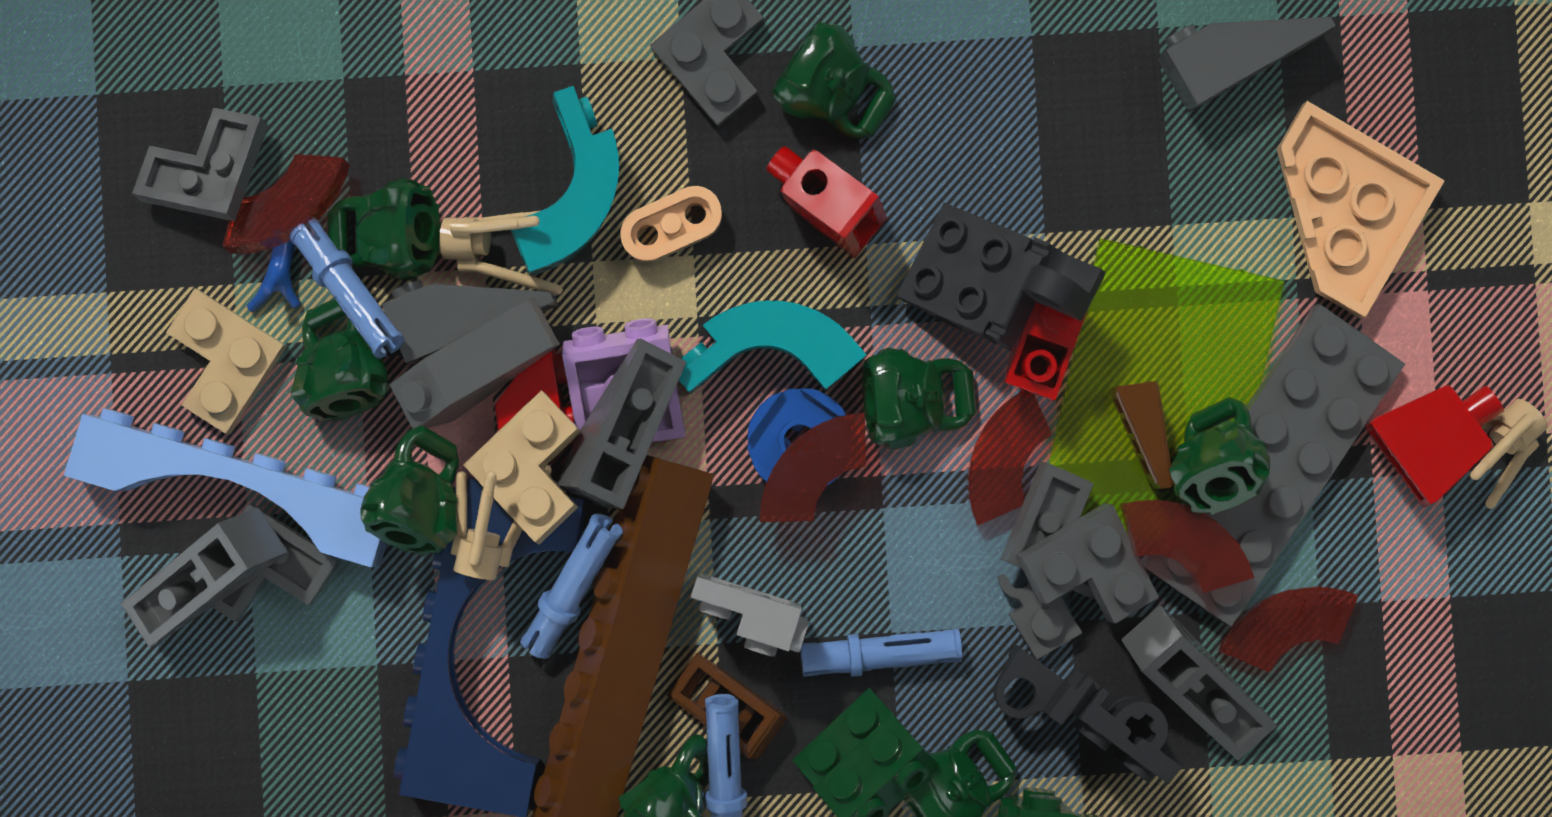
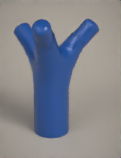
[247,233,301,312]

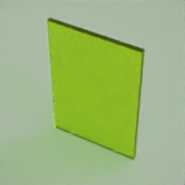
[1048,238,1284,542]

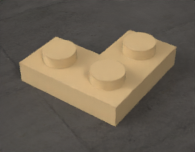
[166,288,287,434]
[464,390,582,545]

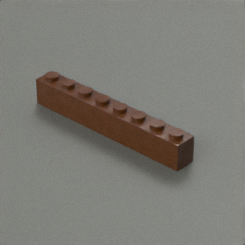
[532,455,714,817]

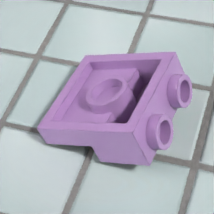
[562,318,685,442]

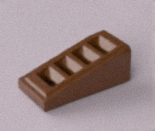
[1109,381,1173,489]
[667,652,788,759]

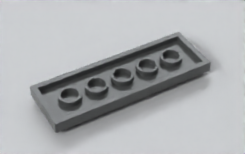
[1142,304,1405,627]

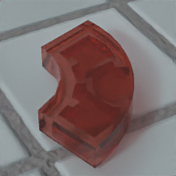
[222,154,350,254]
[967,390,1052,526]
[760,413,866,522]
[1120,500,1255,593]
[1217,586,1359,672]

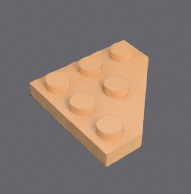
[1277,101,1444,319]

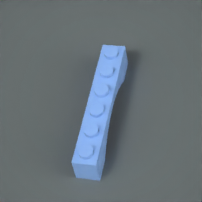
[64,408,387,567]

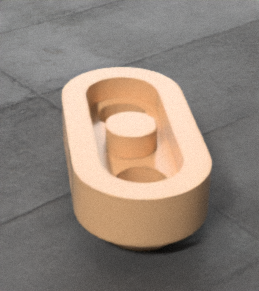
[620,186,722,262]

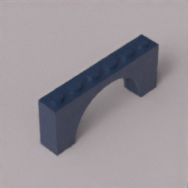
[394,478,588,817]

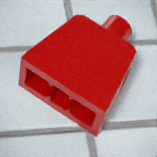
[766,146,888,259]
[1364,384,1504,508]

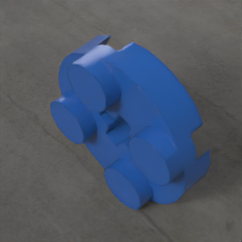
[748,388,852,493]

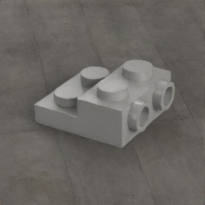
[691,573,809,657]

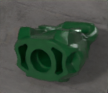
[772,22,896,140]
[327,177,440,280]
[290,299,388,422]
[862,347,977,450]
[1169,397,1270,515]
[360,425,459,556]
[902,729,1017,817]
[619,734,709,817]

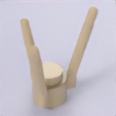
[440,211,563,295]
[1470,399,1548,509]
[451,465,552,580]

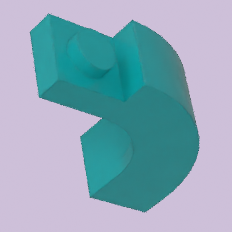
[511,86,619,276]
[679,300,867,394]

